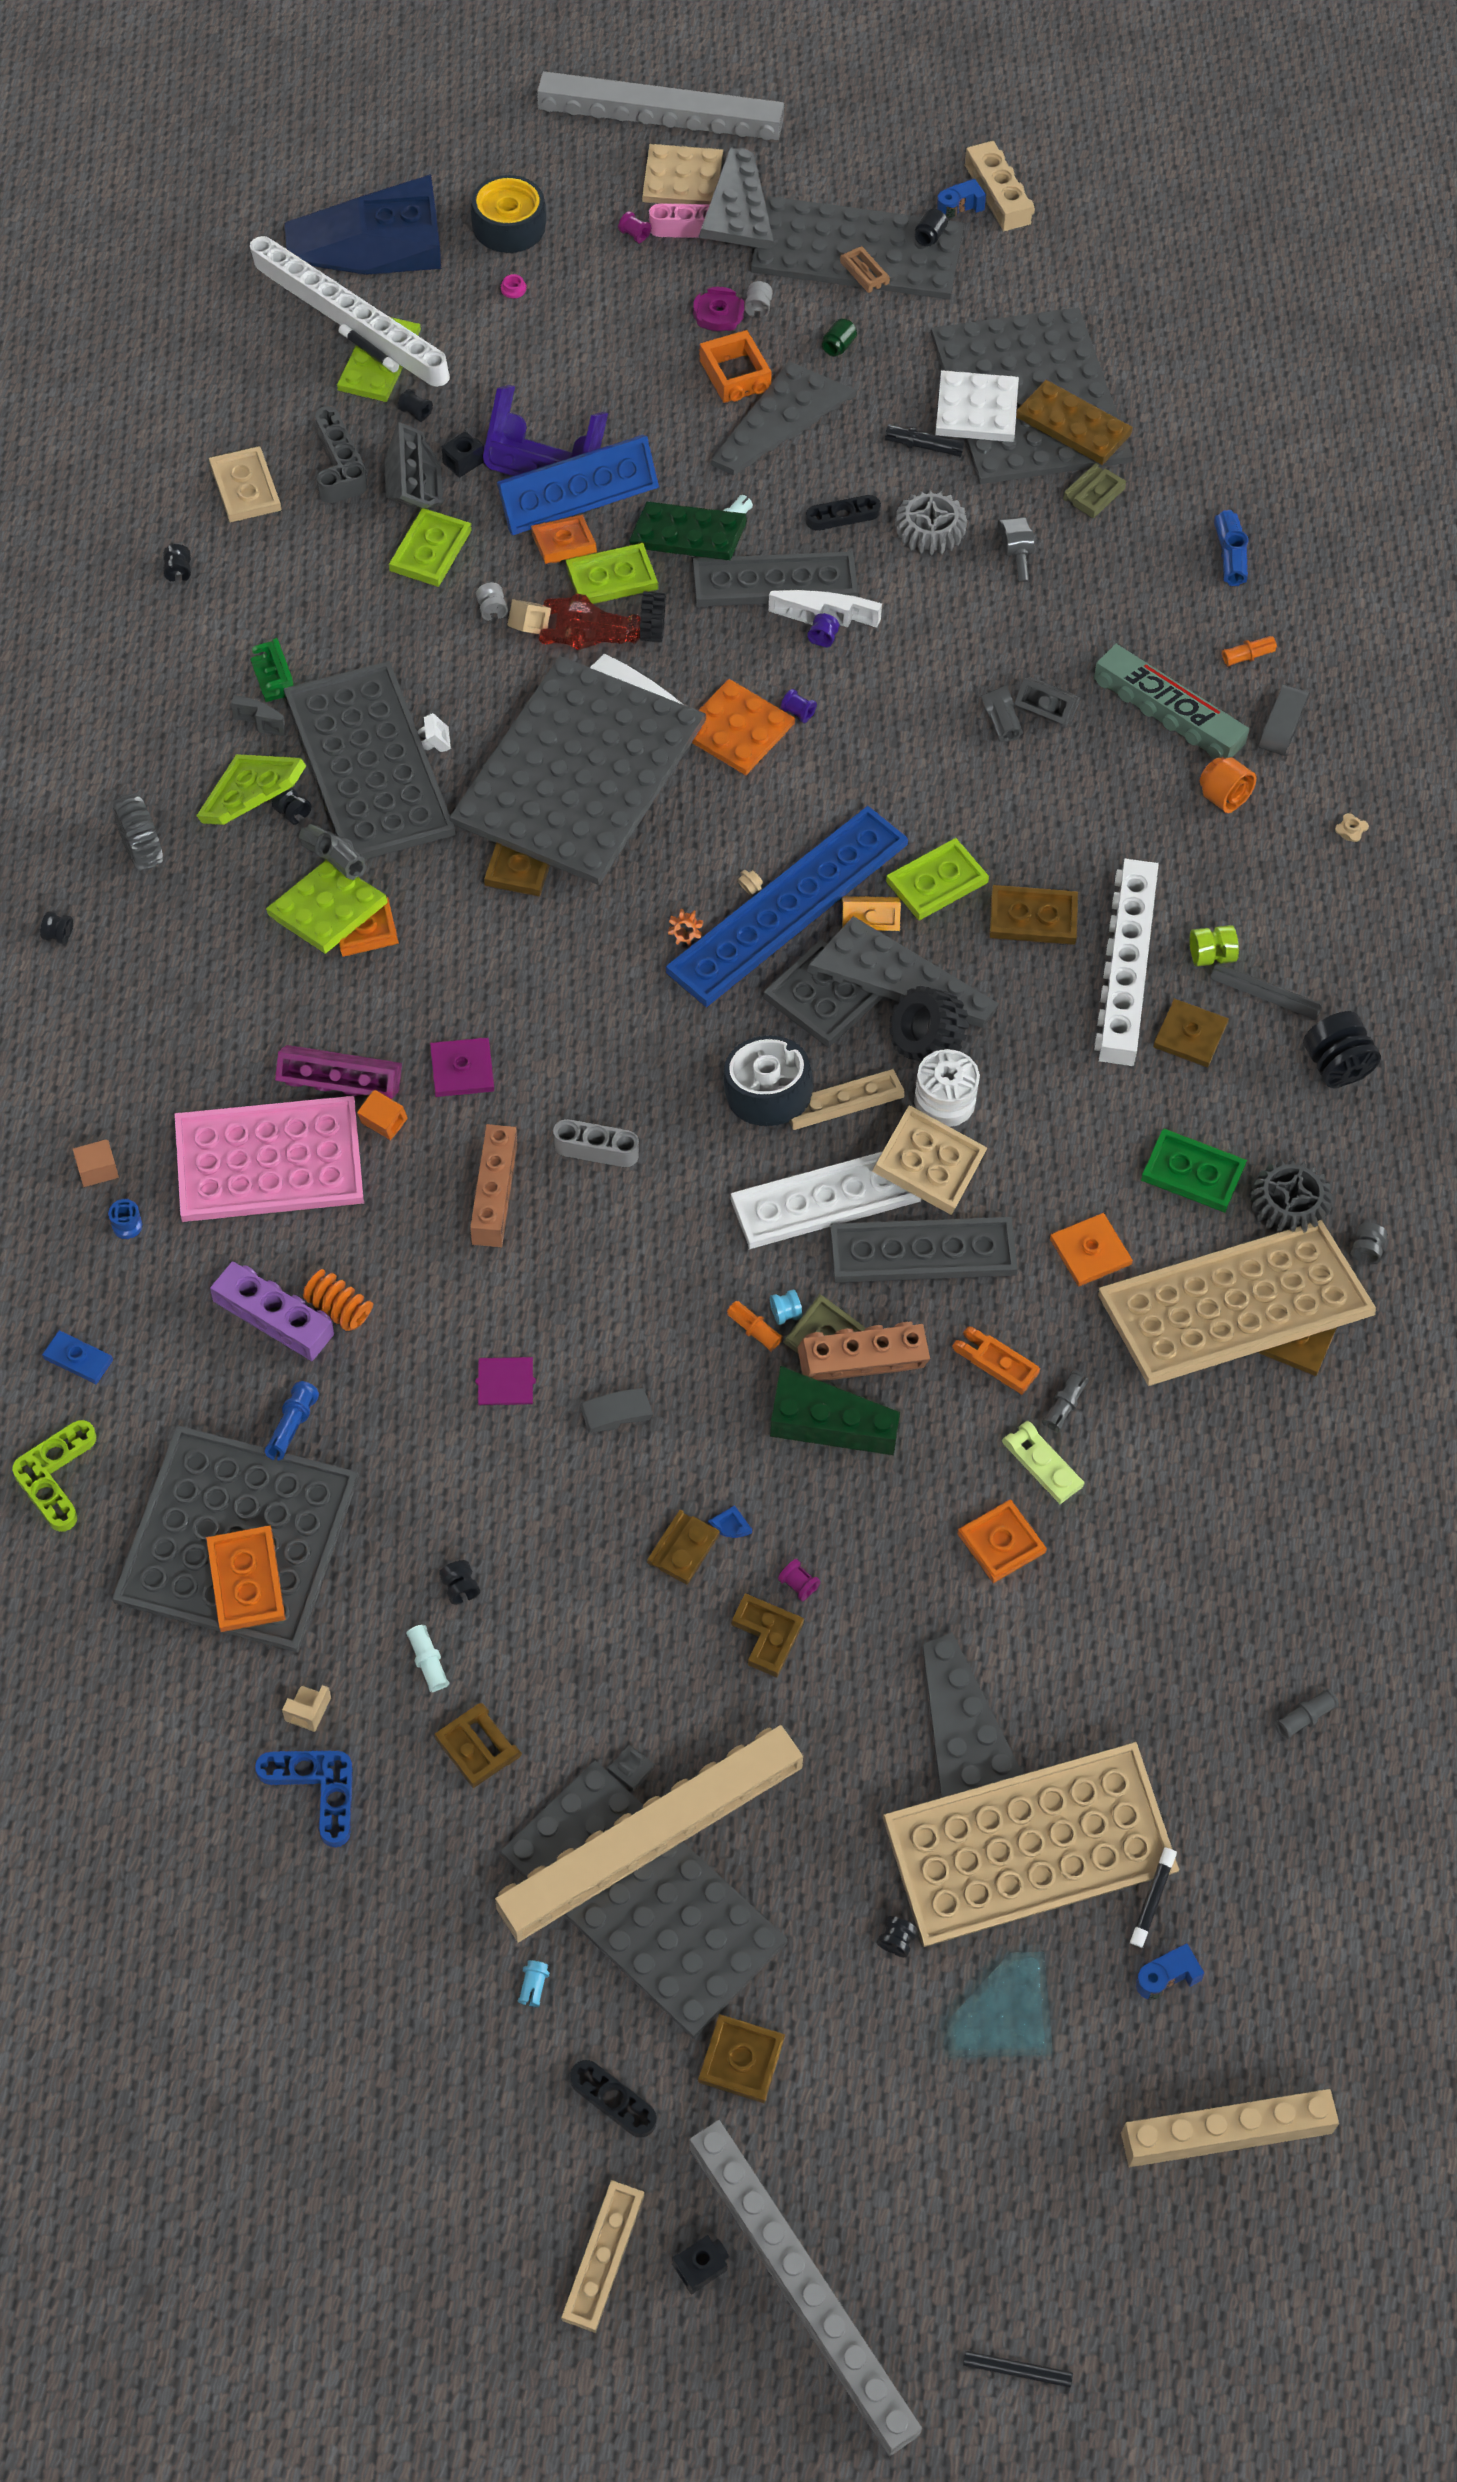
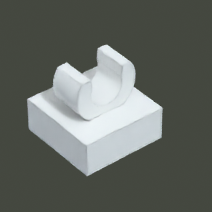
[417,713,451,752]

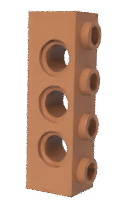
[470,1124,518,1247]

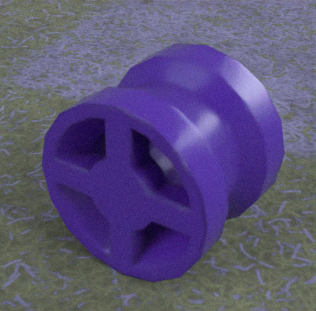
[807,613,840,648]

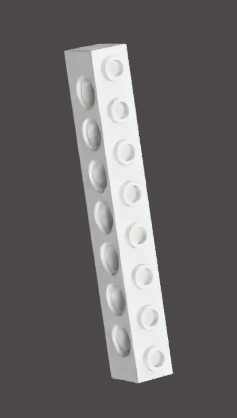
[1094,859,1159,1066]

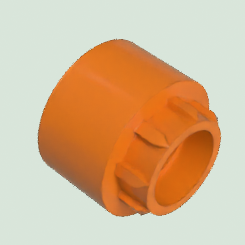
[1200,757,1257,813]

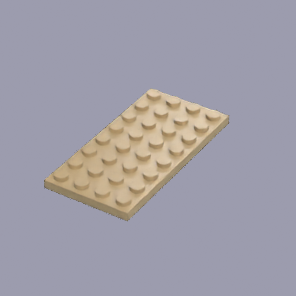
[1098,1220,1376,1386]
[883,1742,1179,1948]

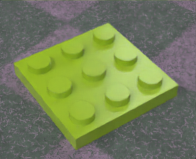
[266,859,388,954]

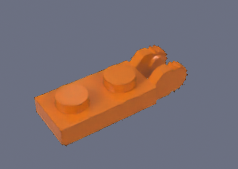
[952,1326,1040,1395]

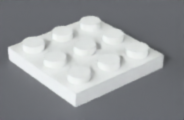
[935,370,1019,442]

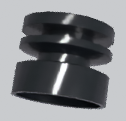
[1303,1011,1381,1089]

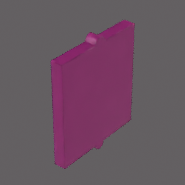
[475,1357,536,1405]

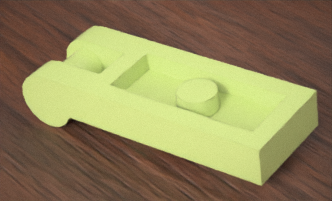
[1002,1421,1085,1504]

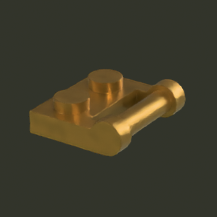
[435,1703,522,1789]

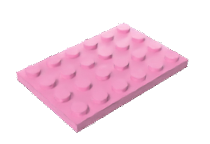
[175,1096,364,1222]

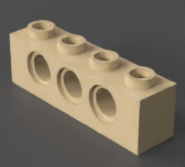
[965,141,1035,231]

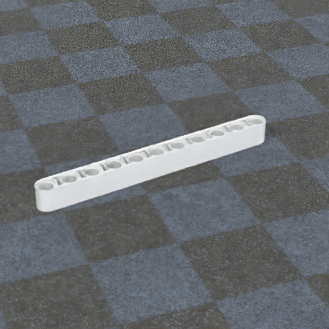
[250,236,450,386]

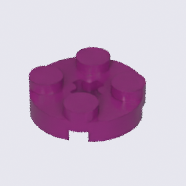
[693,287,744,331]

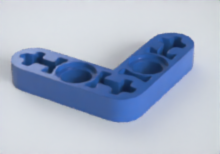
[255,1751,353,1847]

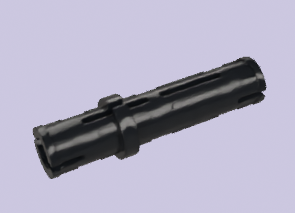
[885,424,965,457]

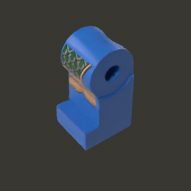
[937,179,986,219]
[1136,1943,1204,2000]

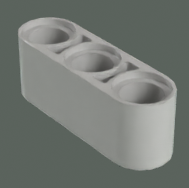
[553,1119,639,1167]

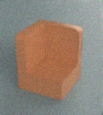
[73,1140,119,1187]

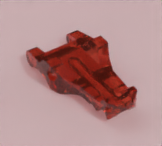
[539,594,641,650]

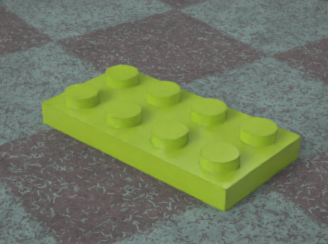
[337,317,421,402]

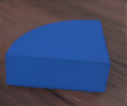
[708,1505,752,1538]

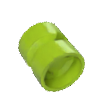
[1189,925,1239,967]

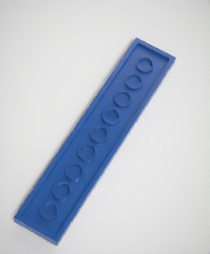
[666,806,908,1007]

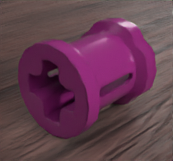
[618,211,652,243]
[778,1559,821,1602]

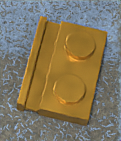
[647,1510,720,1585]

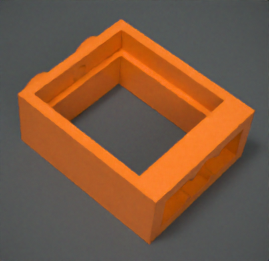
[700,330,772,403]

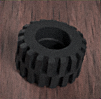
[889,986,969,1061]

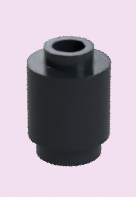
[915,209,948,247]

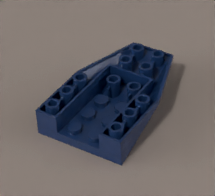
[284,174,441,275]

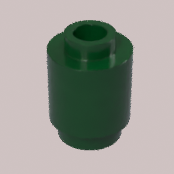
[822,319,857,357]

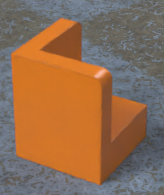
[357,1090,408,1140]

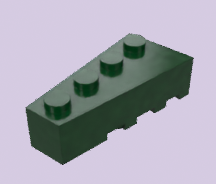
[770,1366,900,1456]

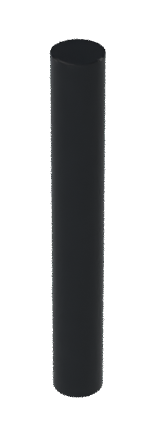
[963,2351,1073,2388]

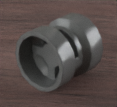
[1351,1222,1388,1265]

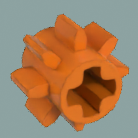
[668,909,704,946]

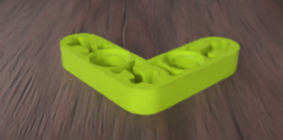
[12,1420,97,1532]

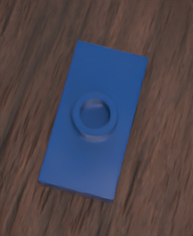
[42,1330,113,1385]

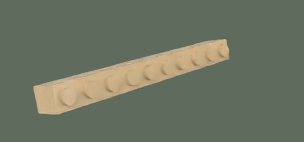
[495,1725,803,1943]

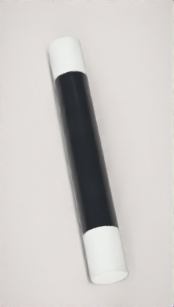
[338,324,399,373]
[1130,1847,1177,1948]

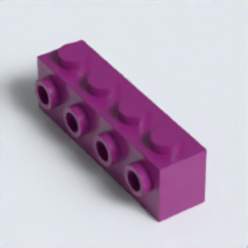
[275,1045,402,1099]

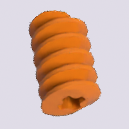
[303,1269,373,1331]

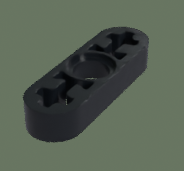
[806,495,881,531]
[570,2060,657,2138]

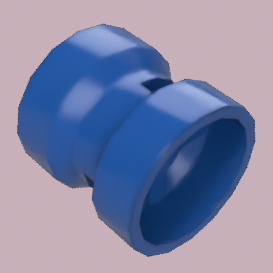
[108,1199,143,1239]

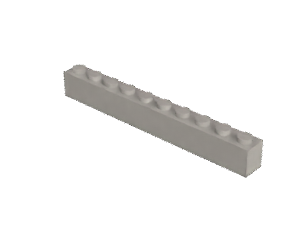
[537,71,784,140]
[689,2120,922,2457]

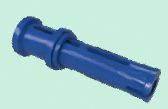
[265,1381,319,1461]

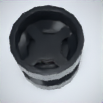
[163,544,191,581]
[272,788,312,825]
[439,1560,480,1605]

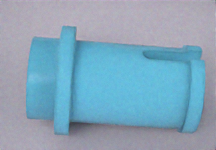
[518,1960,550,2007]

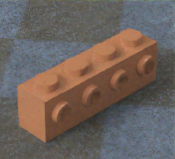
[797,1322,930,1381]

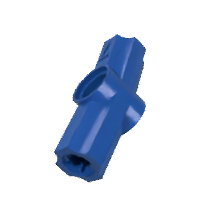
[1214,510,1249,586]

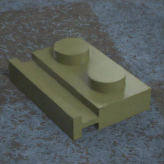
[1063,463,1126,519]

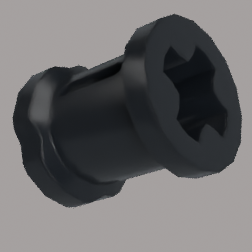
[398,389,433,422]

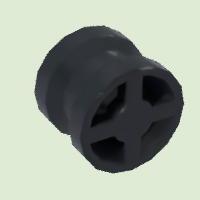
[40,911,73,945]
[877,1916,918,1958]

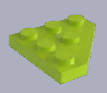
[197,754,306,825]

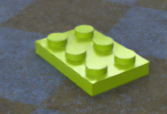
[389,508,472,587]
[566,543,658,607]
[886,838,989,921]

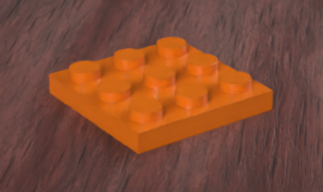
[692,679,795,775]

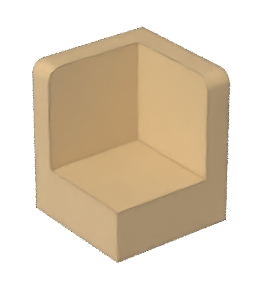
[507,599,551,635]
[282,1685,331,1732]

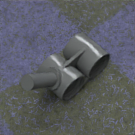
[998,516,1034,582]

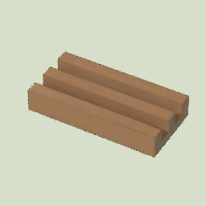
[840,246,890,293]

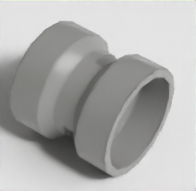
[745,281,773,317]
[476,582,508,621]

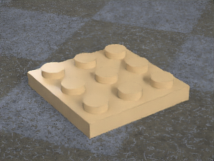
[642,144,723,205]
[872,1105,987,1215]

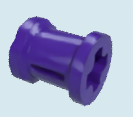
[780,689,817,724]

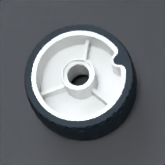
[723,1035,813,1126]

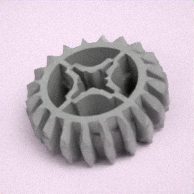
[895,490,967,556]

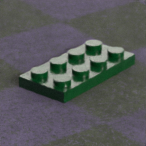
[629,501,747,561]

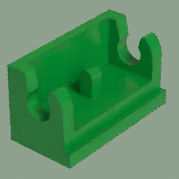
[250,638,294,702]

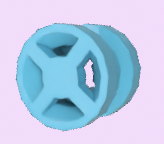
[770,1289,803,1325]

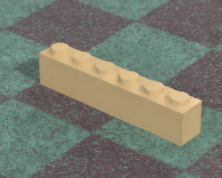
[1121,2089,1339,2167]

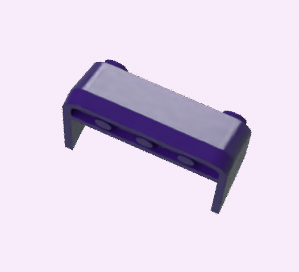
[483,385,608,476]

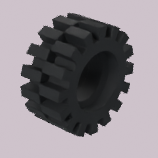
[640,591,666,642]

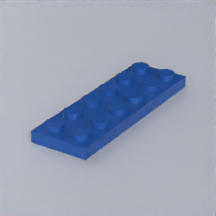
[497,434,659,535]

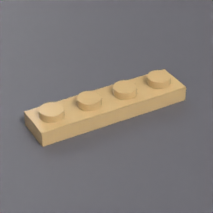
[789,1069,904,1130]
[562,2180,645,2333]

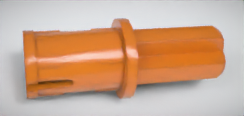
[1222,636,1277,667]
[727,1301,783,1352]

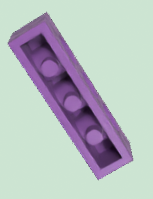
[210,1261,334,1361]

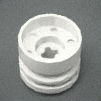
[914,1049,980,1127]

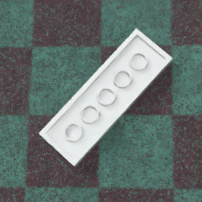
[731,1152,921,1249]

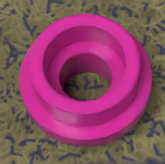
[501,274,526,298]

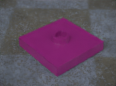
[430,1037,495,1097]

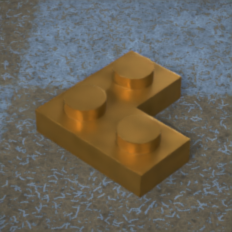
[732,1593,804,1678]

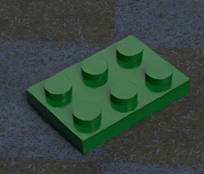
[1141,1128,1247,1213]

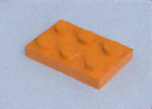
[206,1525,286,1632]

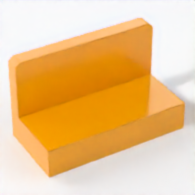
[842,896,901,931]

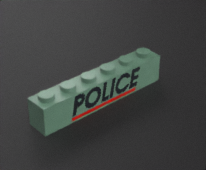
[1094,644,1249,759]

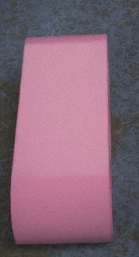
[649,203,709,238]

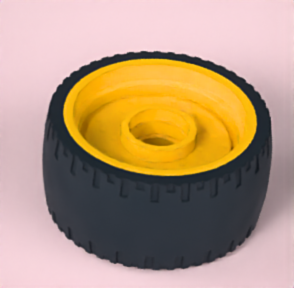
[471,175,546,253]

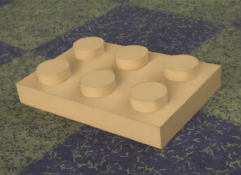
[209,446,281,522]

